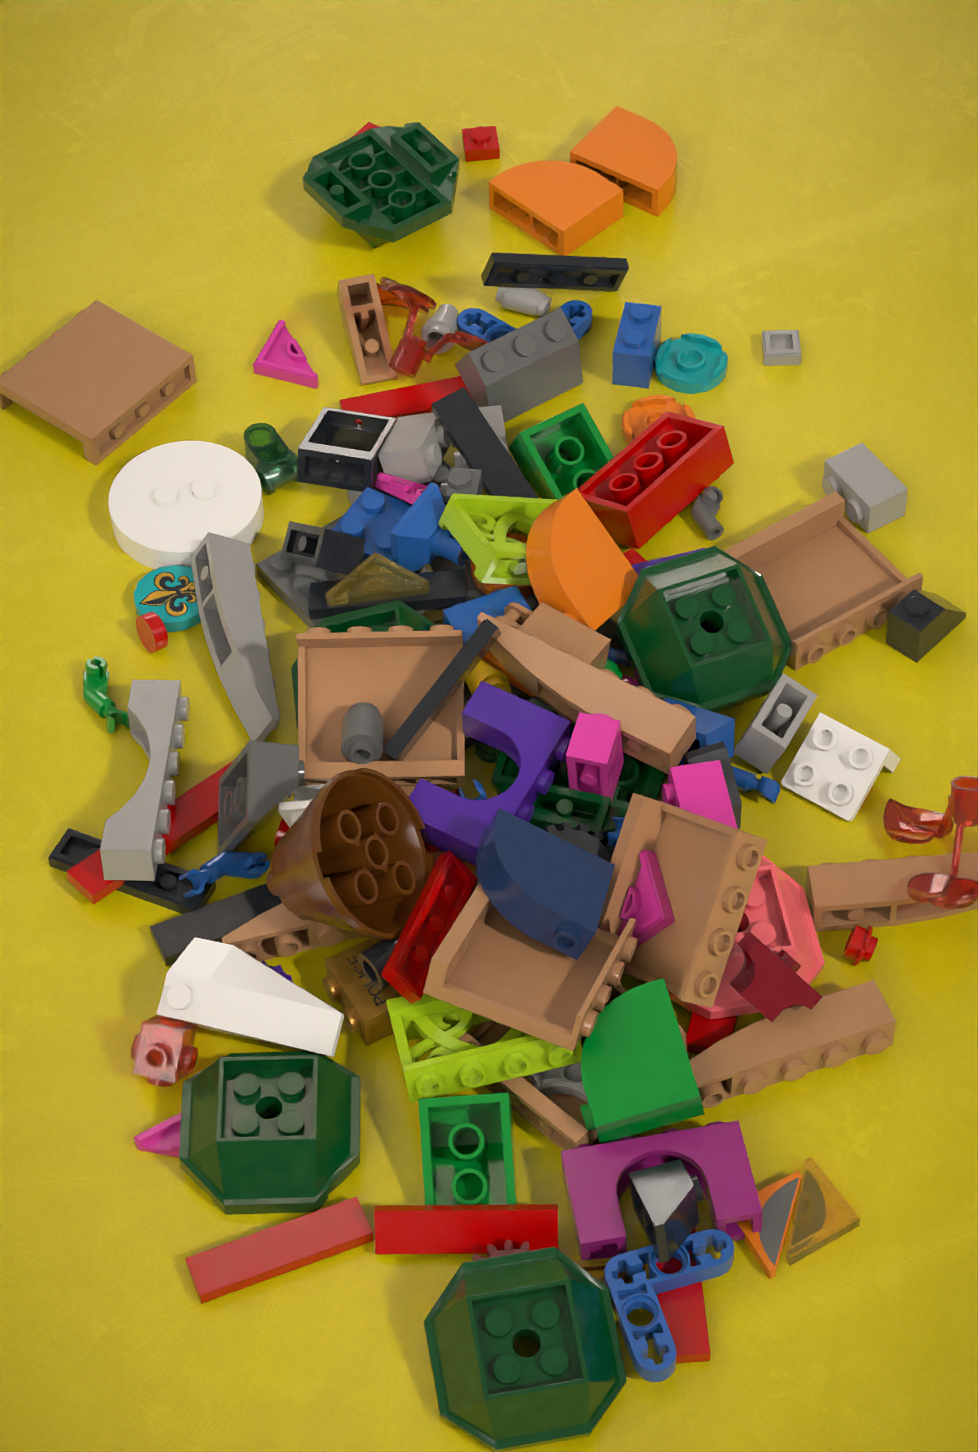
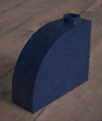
[476,808,615,960]

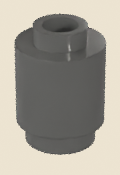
[341,702,384,764]

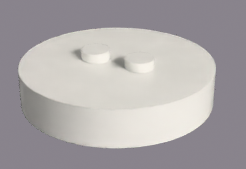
[108,441,264,569]

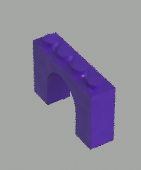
[409,681,571,866]

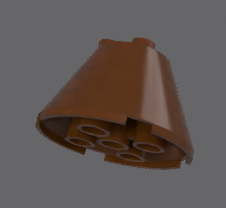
[266,768,434,940]

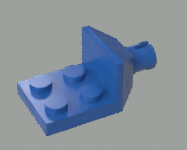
[332,482,469,575]

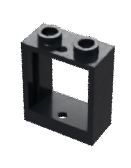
[297,407,396,492]

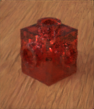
[131,1015,198,1087]

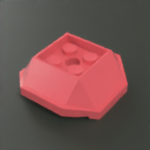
[668,855,825,1020]

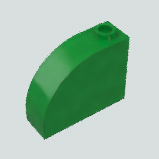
[580,978,704,1144]

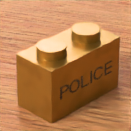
[322,938,402,1046]

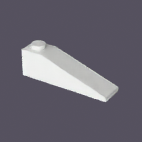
[157,937,344,1057]

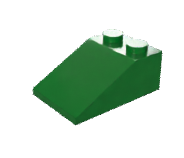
[508,403,614,500]
[418,1092,517,1205]

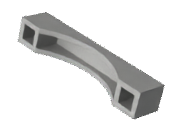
[100,680,190,881]

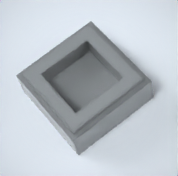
[761,330,801,366]

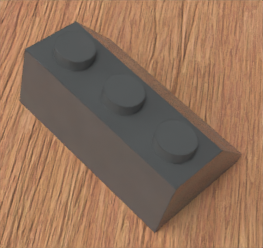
[455,308,583,423]
[217,740,305,855]

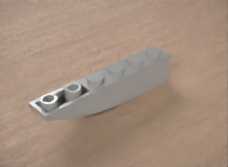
[190,532,280,742]

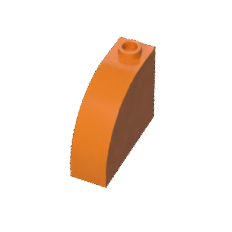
[570,106,677,217]
[488,160,623,256]
[526,488,638,631]

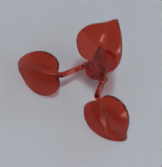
[376,276,489,378]
[883,776,978,909]

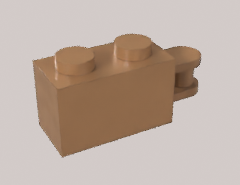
[497,602,611,669]

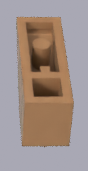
[337,274,398,386]

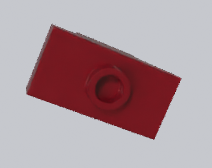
[730,931,822,1022]

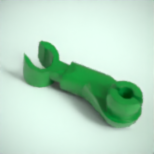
[83,657,130,733]

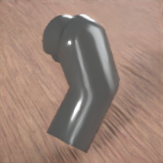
[691,486,724,540]

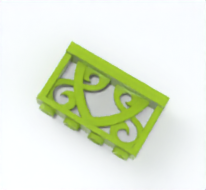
[438,493,556,585]
[386,994,582,1102]

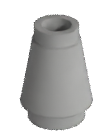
[495,287,552,317]
[421,304,458,353]

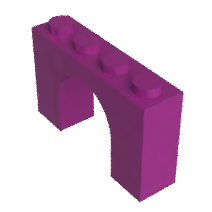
[561,1120,762,1268]

